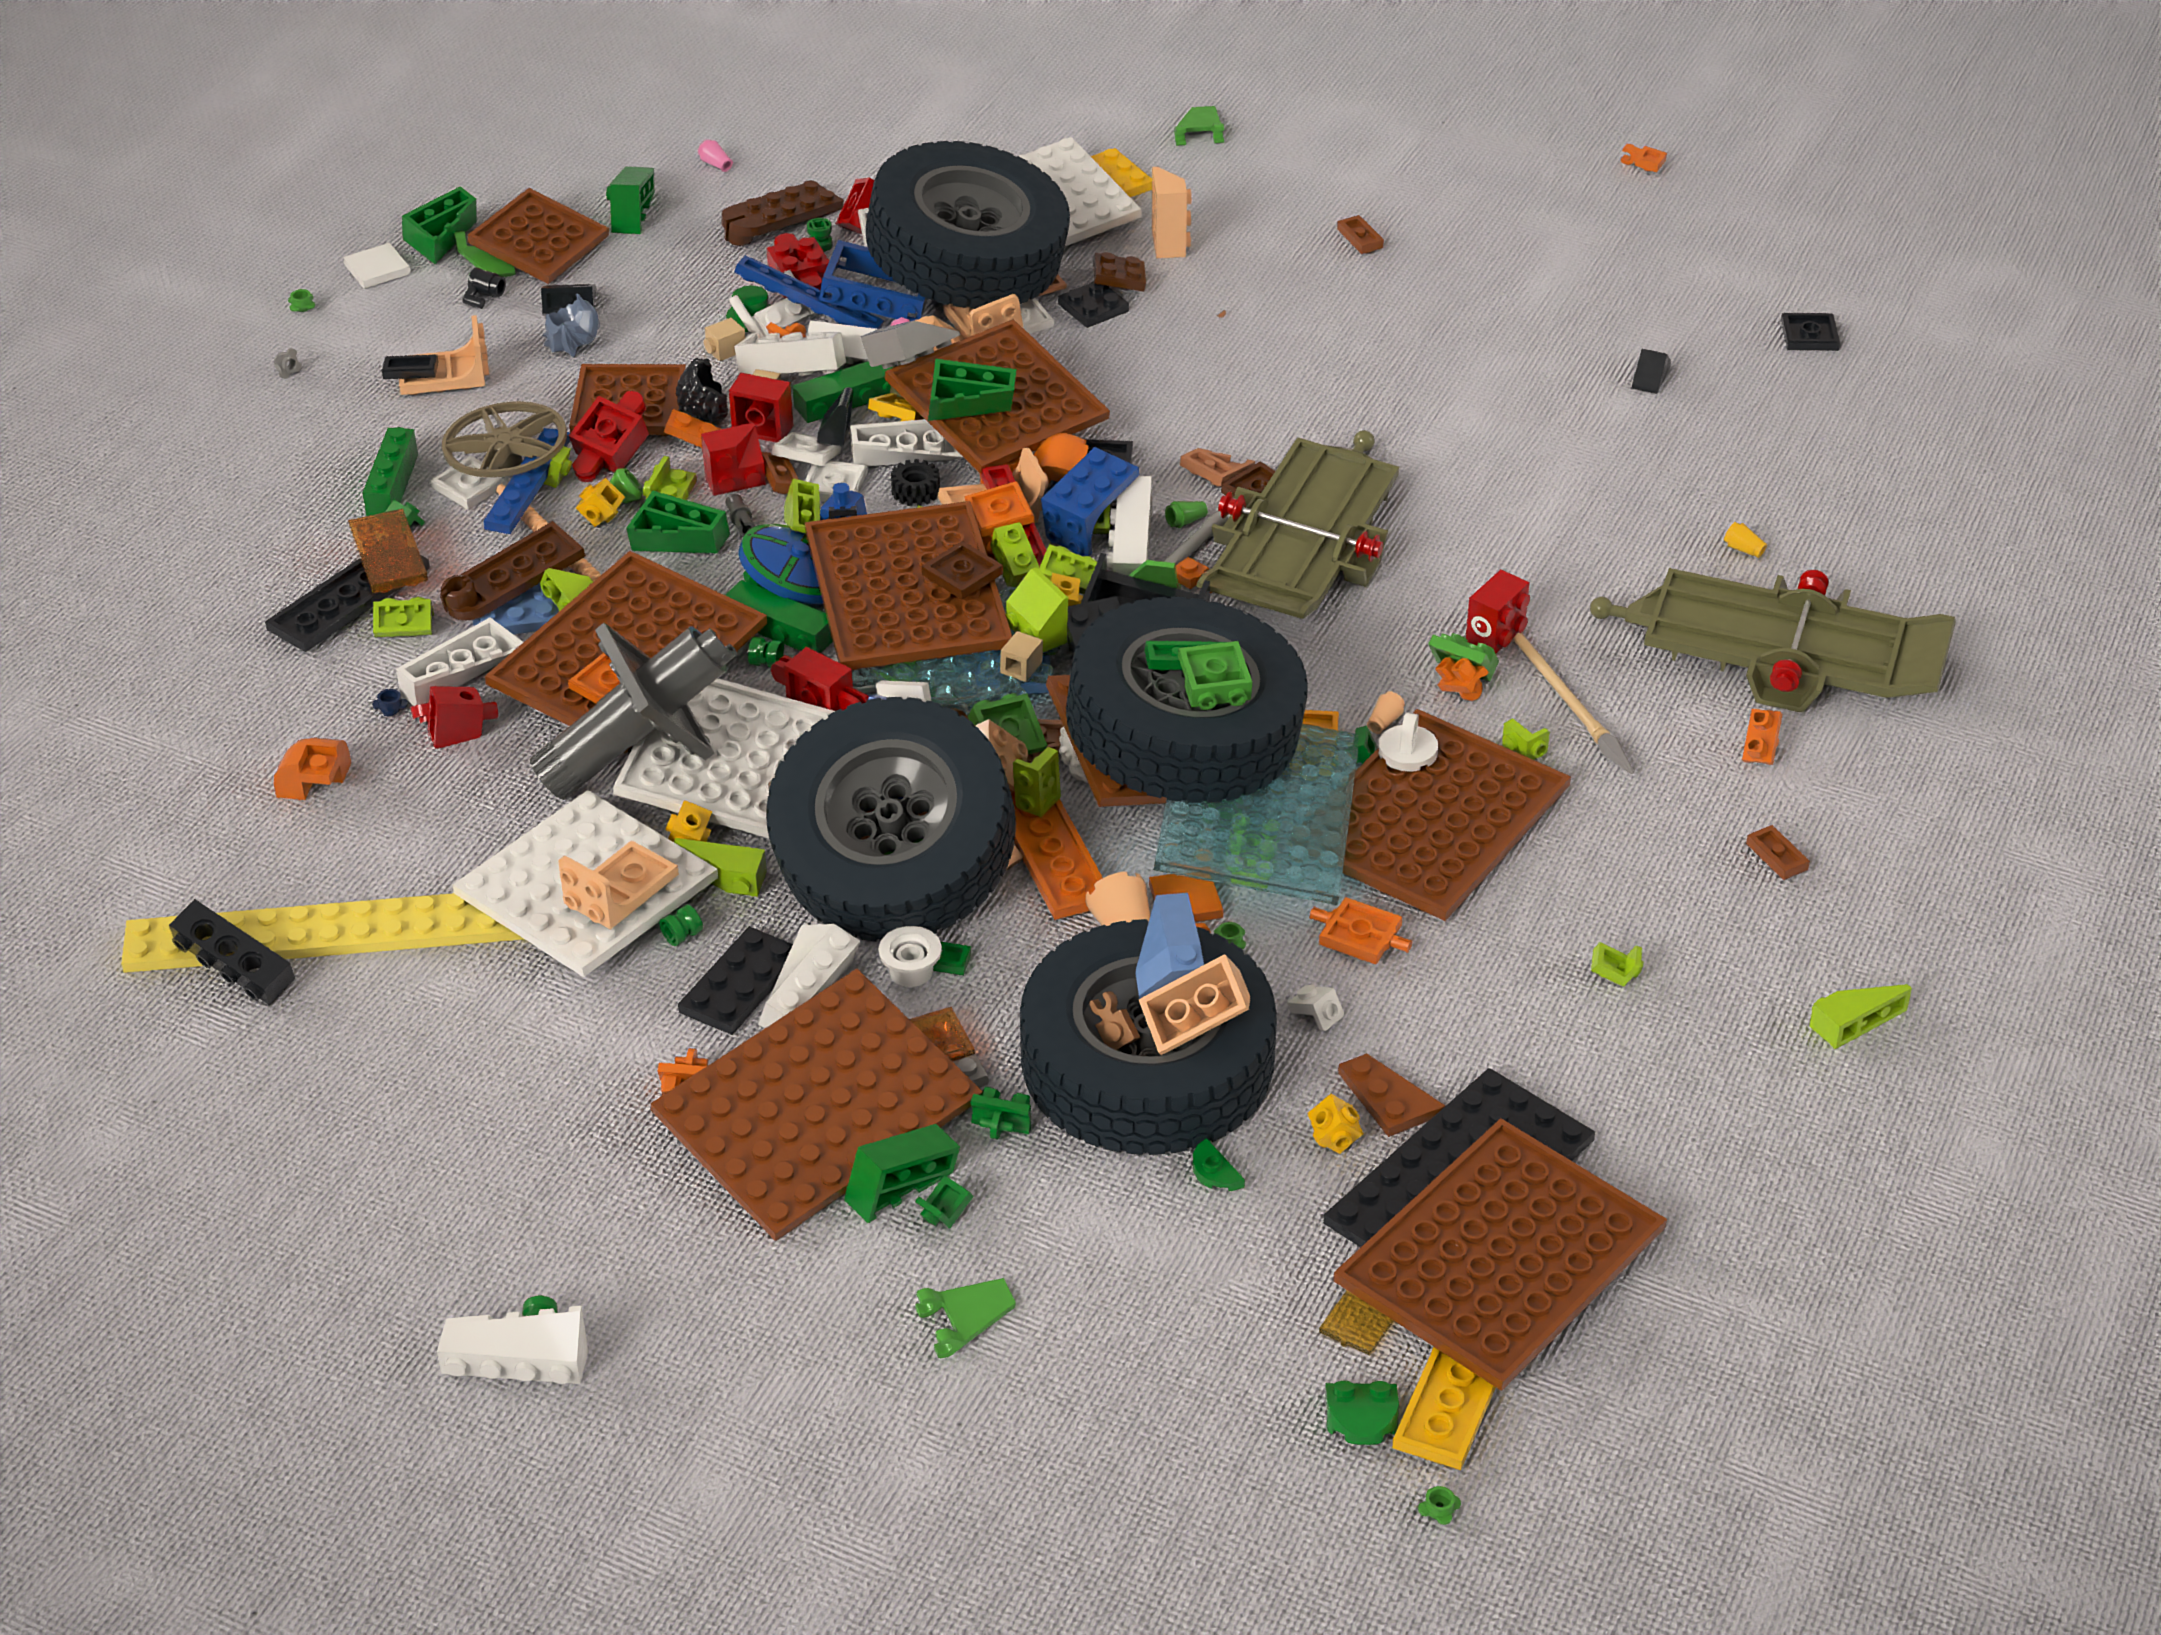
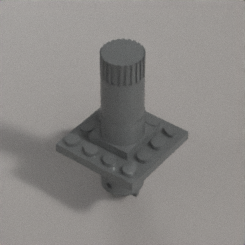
[530,623,737,800]

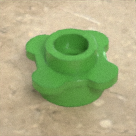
[288,289,315,312]
[1214,922,1246,949]
[1418,1486,1461,1525]

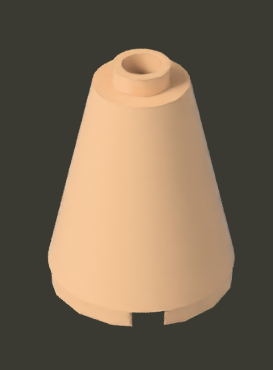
[1085,872,1150,926]

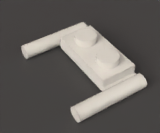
[729,270,817,337]

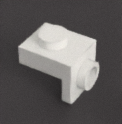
[1287,985,1344,1031]

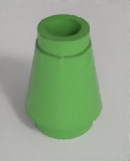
[1165,501,1208,528]

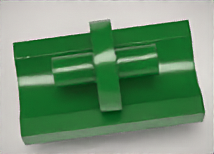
[971,1087,1031,1140]

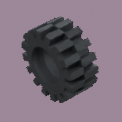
[891,459,940,506]

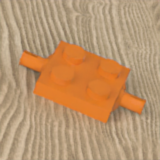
[1309,897,1412,964]

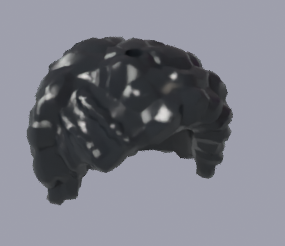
[675,358,728,422]

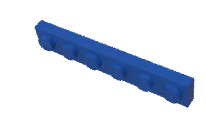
[734,255,884,329]
[484,428,570,535]

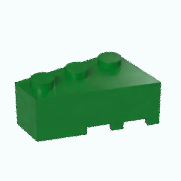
[606,166,655,234]
[402,186,477,264]
[928,359,1016,421]
[626,491,730,553]
[844,1124,960,1223]

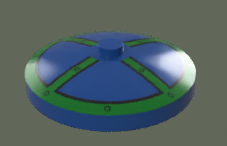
[739,524,823,604]

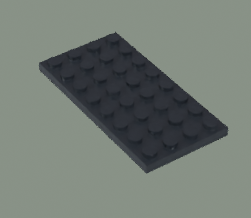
[1323,1068,1595,1248]

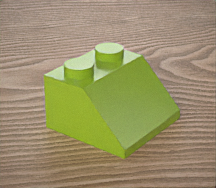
[1005,567,1068,652]

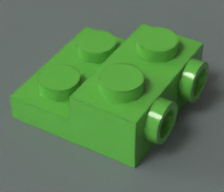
[1428,633,1499,682]
[1178,641,1252,710]
[968,693,1048,755]

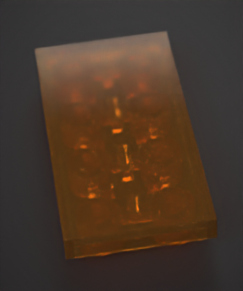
[348,508,428,593]

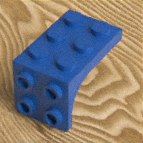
[1041,447,1139,557]

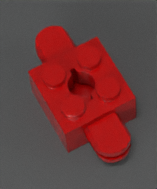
[766,233,829,299]
[568,391,649,482]
[771,647,869,711]

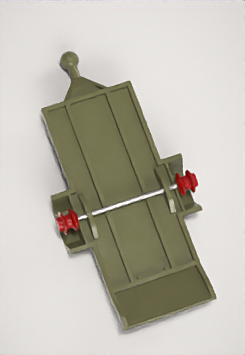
[1196,430,1399,619]
[1590,568,1956,712]

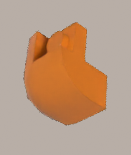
[1033,432,1088,484]
[274,737,351,800]

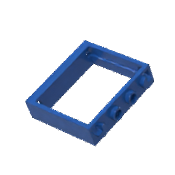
[819,240,928,321]

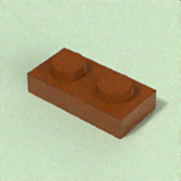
[1337,215,1384,254]
[762,452,799,494]
[1746,825,1810,880]

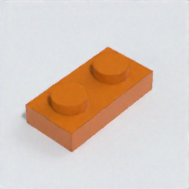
[664,409,721,448]

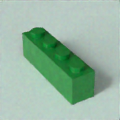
[792,361,892,423]
[363,427,418,520]
[725,580,833,653]

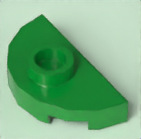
[1193,1138,1245,1191]

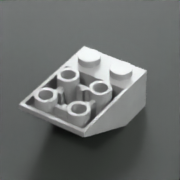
[861,321,960,369]

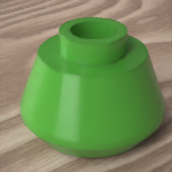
[609,468,643,504]

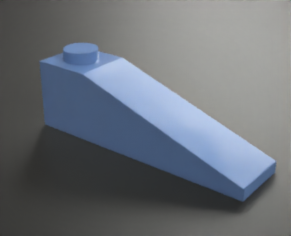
[1135,893,1204,999]

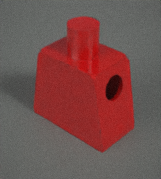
[428,686,498,749]

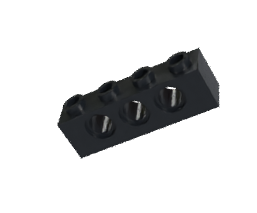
[169,899,295,1005]

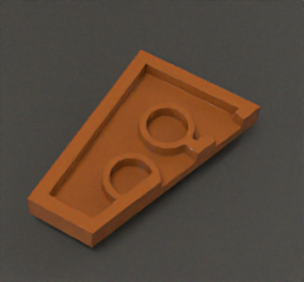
[1338,1053,1445,1137]

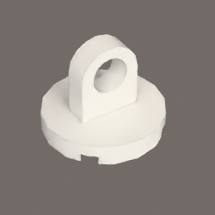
[1379,712,1438,772]

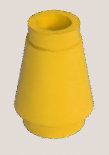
[1724,522,1767,558]

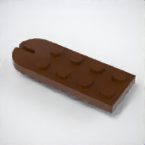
[721,180,844,246]
[440,521,586,621]

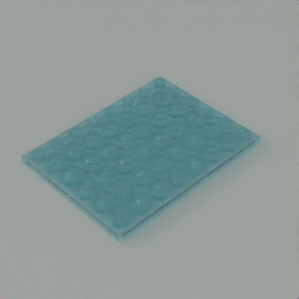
[1153,724,1359,905]

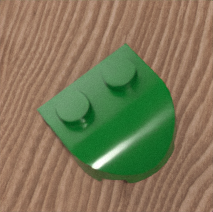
[1325,1381,1399,1445]

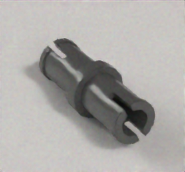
[725,494,755,537]

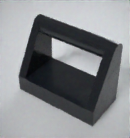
[541,284,596,314]
[817,387,854,446]

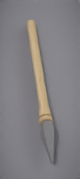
[1513,633,1634,774]

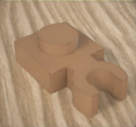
[1089,991,1141,1051]

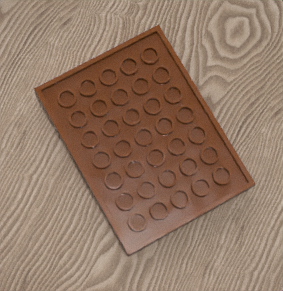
[805,501,1012,670]
[485,551,767,754]
[1288,709,1571,921]
[650,969,983,1241]
[1333,1118,1667,1391]

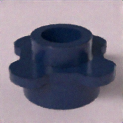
[372,689,408,717]

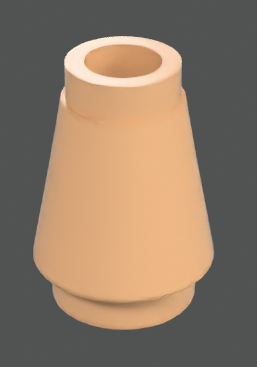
[1367,691,1405,734]

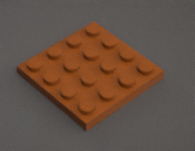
[468,188,609,284]
[569,364,686,436]

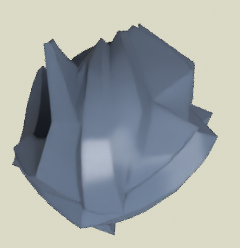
[542,294,600,357]

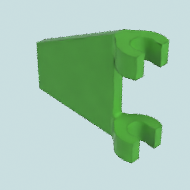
[1174,106,1224,146]
[454,231,516,277]
[1129,560,1181,590]
[915,1278,1016,1358]

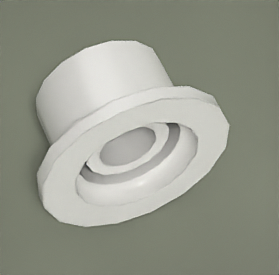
[878,926,942,987]

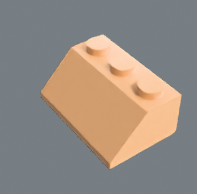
[1152,167,1192,258]
[1139,954,1250,1055]

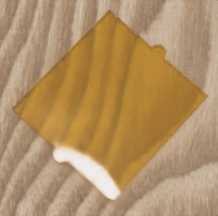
[1319,1290,1394,1356]

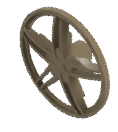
[442,401,567,478]

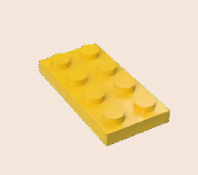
[1392,1347,1496,1470]

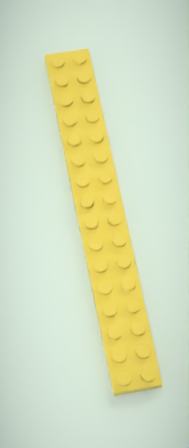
[121,893,524,973]

